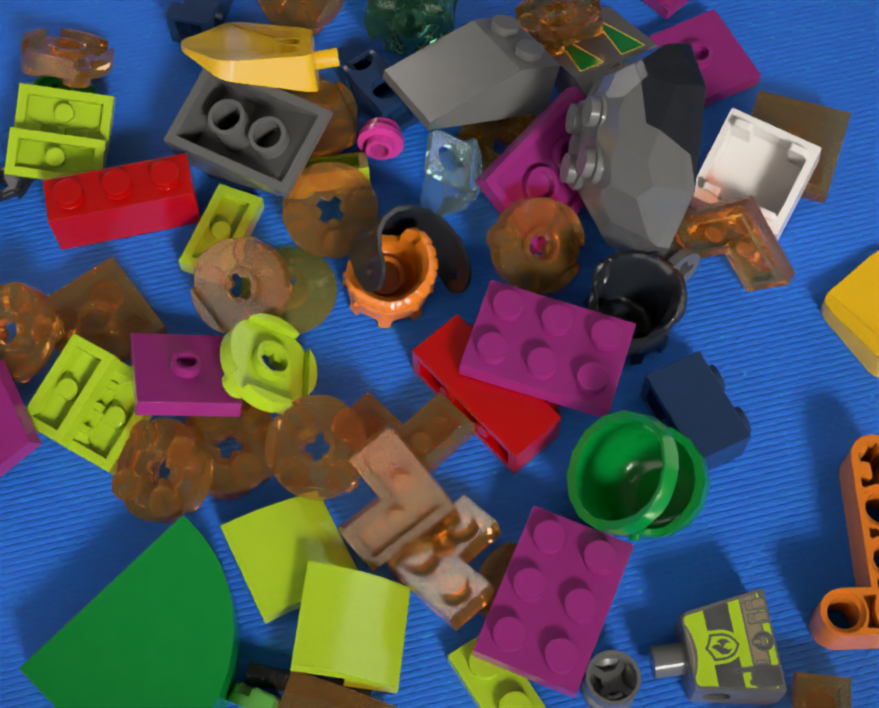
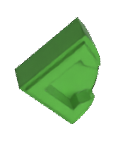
[227,681,284,708]

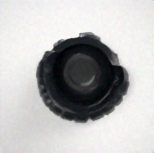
[583,250,688,365]

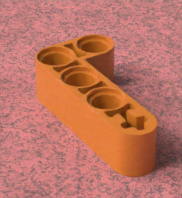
[809,434,879,650]

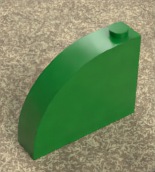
[19,515,241,708]

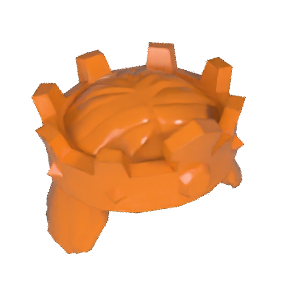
[342,228,438,328]

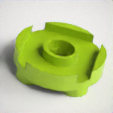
[220,313,317,415]

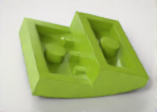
[4,83,116,180]
[26,333,152,476]
[220,492,357,624]
[290,560,411,694]

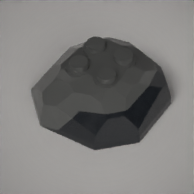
[560,43,706,252]

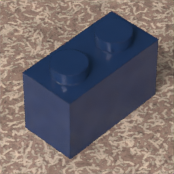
[640,351,751,471]

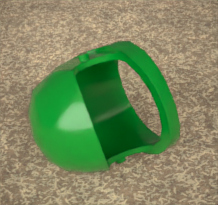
[566,410,711,541]

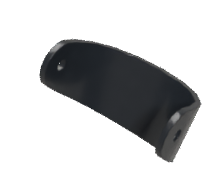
[349,205,472,294]

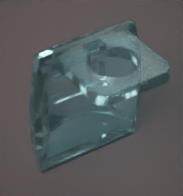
[420,130,482,218]

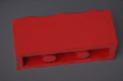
[43,153,201,250]
[412,314,562,474]

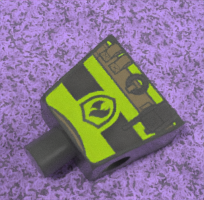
[648,589,787,705]

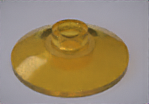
[241,247,338,334]

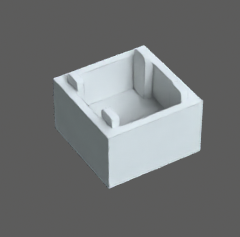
[689,108,822,246]

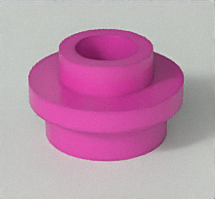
[357,117,404,160]

